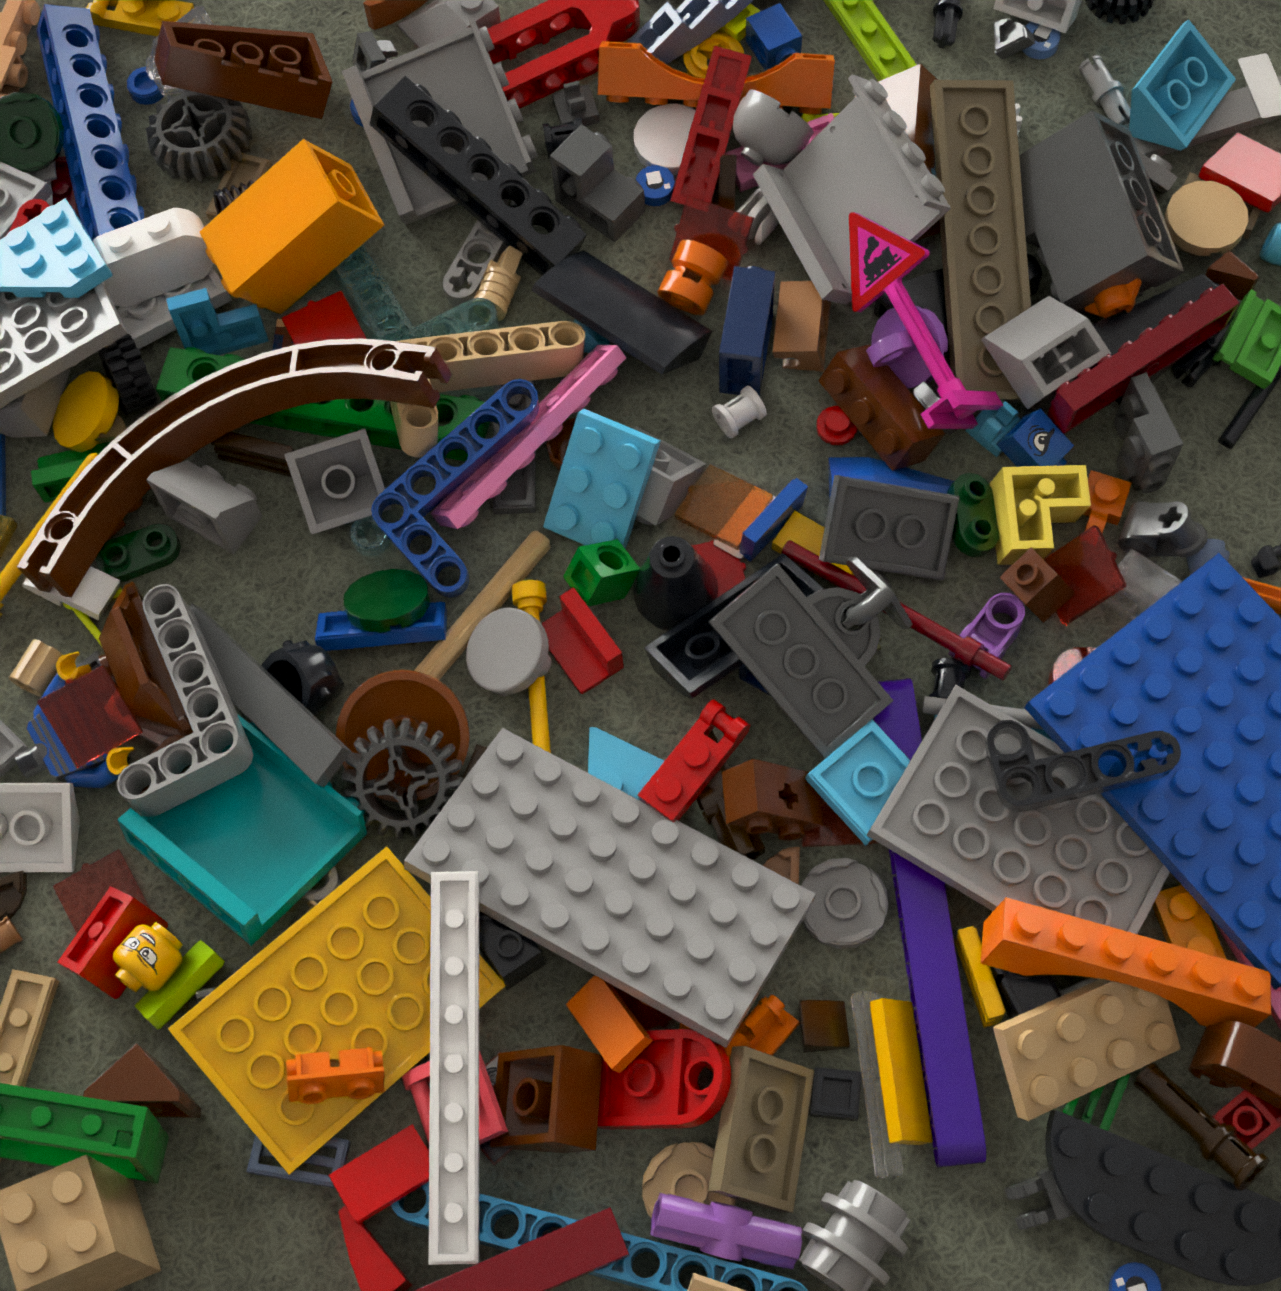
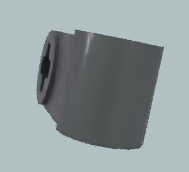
[1118,501,1208,558]

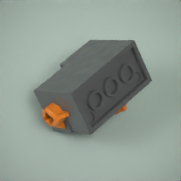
[1019,110,1184,318]

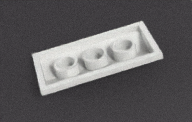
[0,783,80,872]

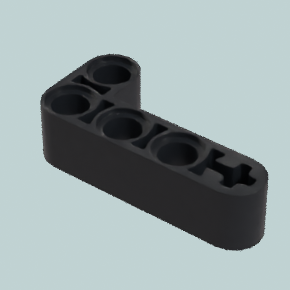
[986,720,1181,812]

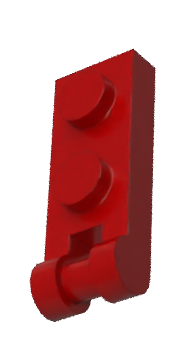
[637,699,751,823]

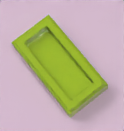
[134,939,225,1030]

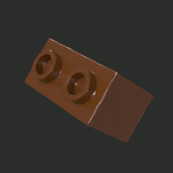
[722,759,823,841]

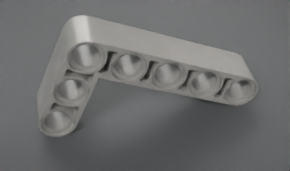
[117,584,253,817]

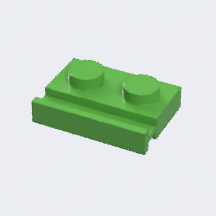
[1213,289,1281,389]

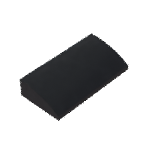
[531,250,712,375]
[644,554,824,699]

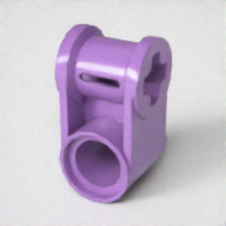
[949,593,1025,679]

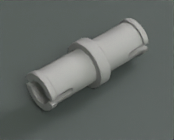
[1078,55,1131,125]

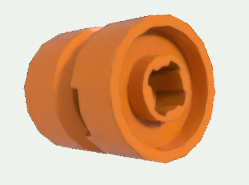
[657,240,728,315]

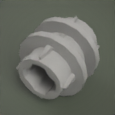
[799,1180,910,1291]

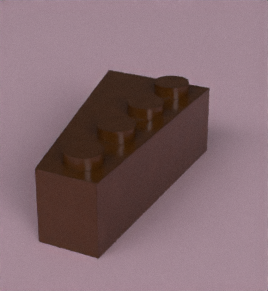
[154,21,333,119]

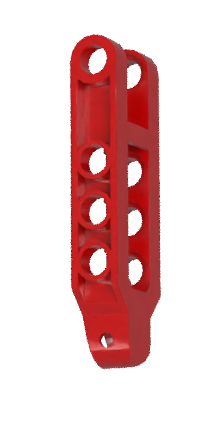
[487,0,640,109]

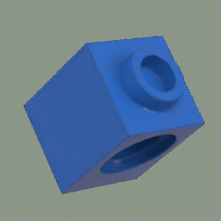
[746,3,802,70]

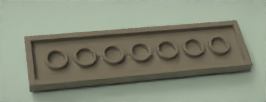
[930,80,1031,403]

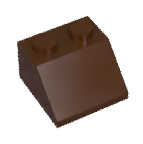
[490,1045,603,1153]

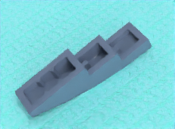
[627,0,753,64]

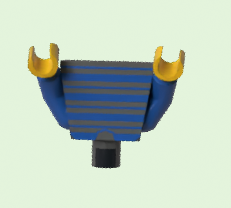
[15,651,134,788]

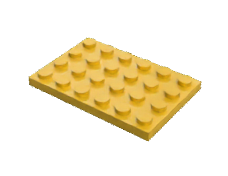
[168,846,506,1175]

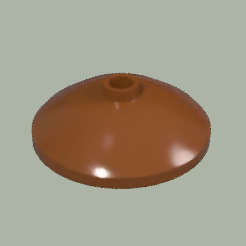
[336,670,470,802]

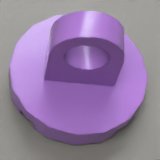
[866,305,948,388]

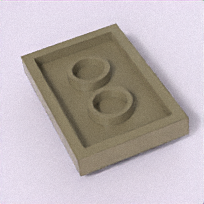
[708,1046,815,1213]

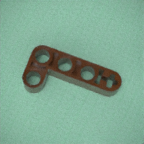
[1188,1021,1281,1110]

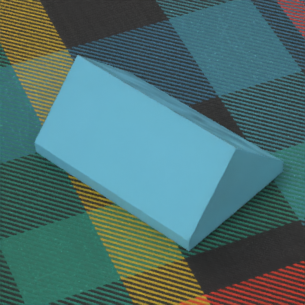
[1129,20,1236,151]

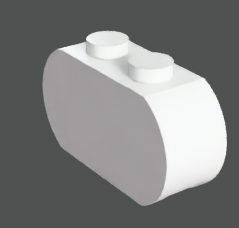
[93,208,214,307]

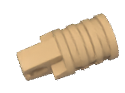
[471,246,523,321]

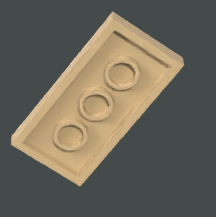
[993,979,1181,1121]

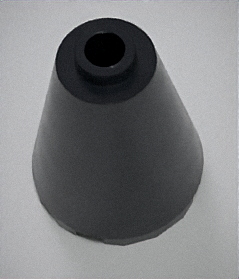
[633,536,718,631]

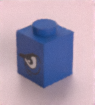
[996,408,1074,467]

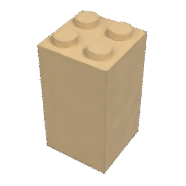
[0,1155,161,1291]

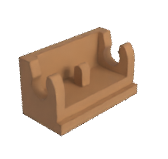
[772,281,831,372]

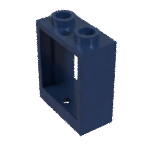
[719,266,775,397]

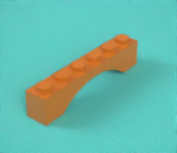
[597,41,835,114]
[980,897,1271,1028]

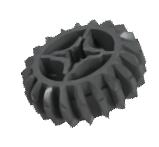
[145,89,252,183]
[341,718,464,839]

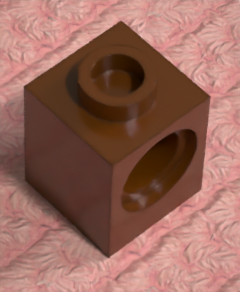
[999,547,1075,623]

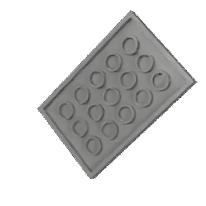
[867,685,1170,934]

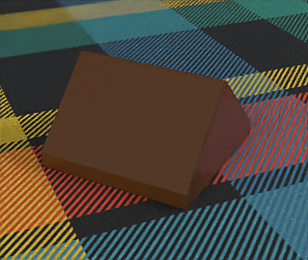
[83,1043,201,1118]

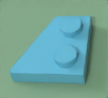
[588,727,664,800]

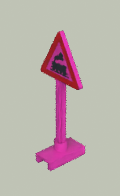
[849,212,1003,429]

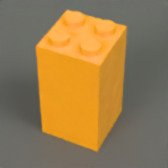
[199,139,384,314]

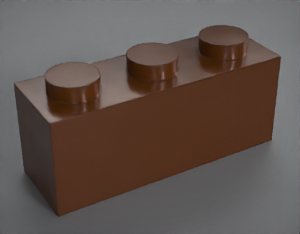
[818,344,945,471]

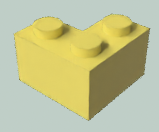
[989,465,1091,565]

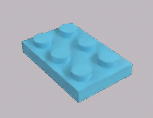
[543,409,661,549]

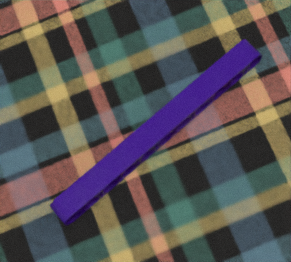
[870,678,986,1167]

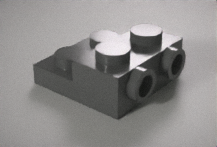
[1114,372,1183,493]

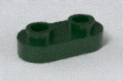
[947,473,999,557]
[96,524,181,583]

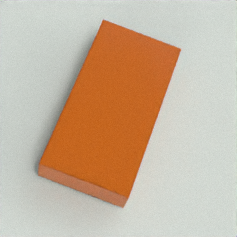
[566,975,653,1073]

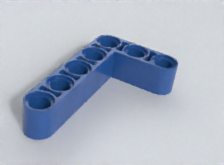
[371,379,539,598]

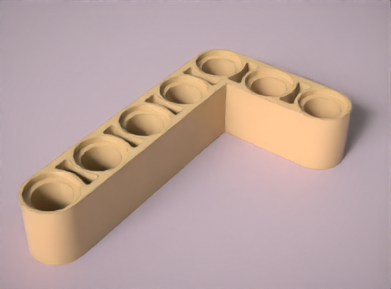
[389,321,585,457]

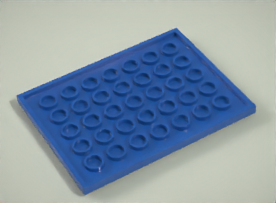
[1024,553,1281,990]

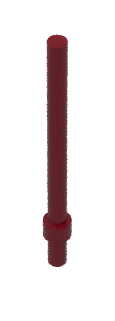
[781,540,1012,681]

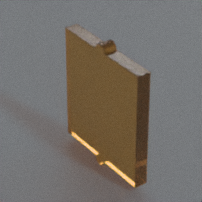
[674,464,773,550]

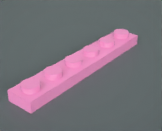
[430,345,627,529]

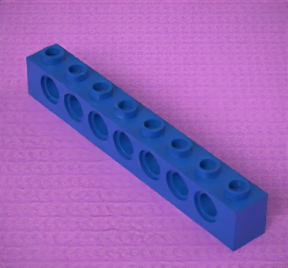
[36,4,144,241]

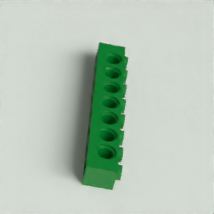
[156,347,490,461]

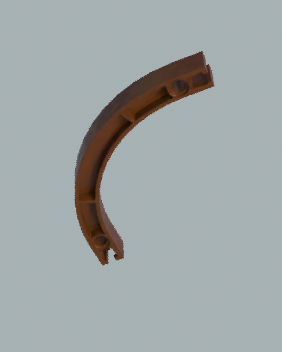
[17,338,452,598]

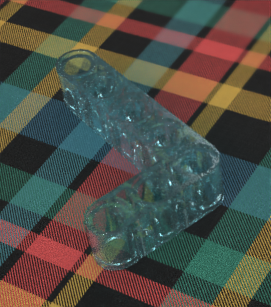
[332,244,500,341]

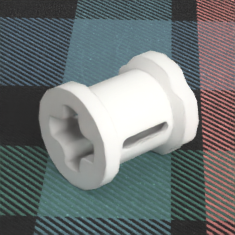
[712,386,767,438]

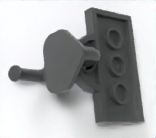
[708,557,913,759]

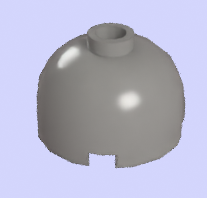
[733,89,814,167]

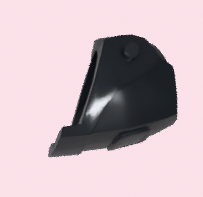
[262,640,344,717]

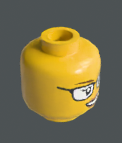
[113,922,183,993]

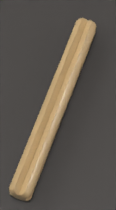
[414,531,551,680]

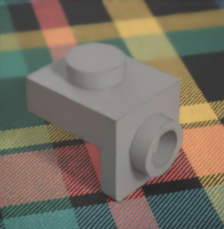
[1138,151,1178,193]

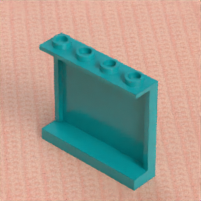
[117,714,367,946]

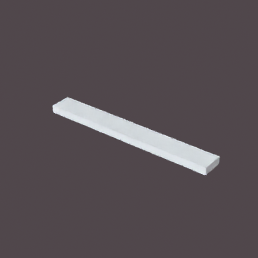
[429,871,479,1265]

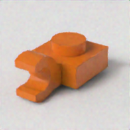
[1081,470,1132,547]

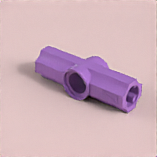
[650,1193,802,1270]

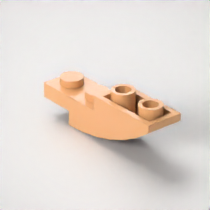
[0,0,40,98]

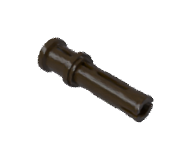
[1134,1063,1269,1191]

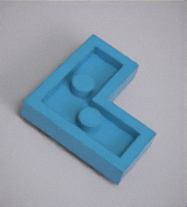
[166,288,269,355]

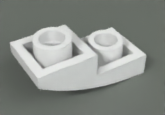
[22,566,120,621]

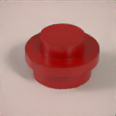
[816,406,857,445]

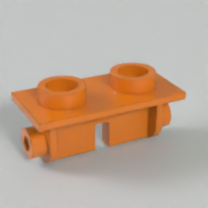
[706,994,800,1073]
[286,1047,385,1104]

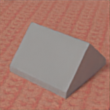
[284,429,392,535]

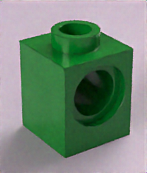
[563,539,640,607]

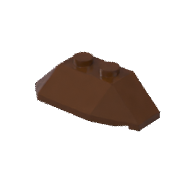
[98,582,194,737]

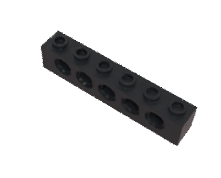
[369,75,587,276]

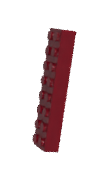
[1047,284,1240,434]

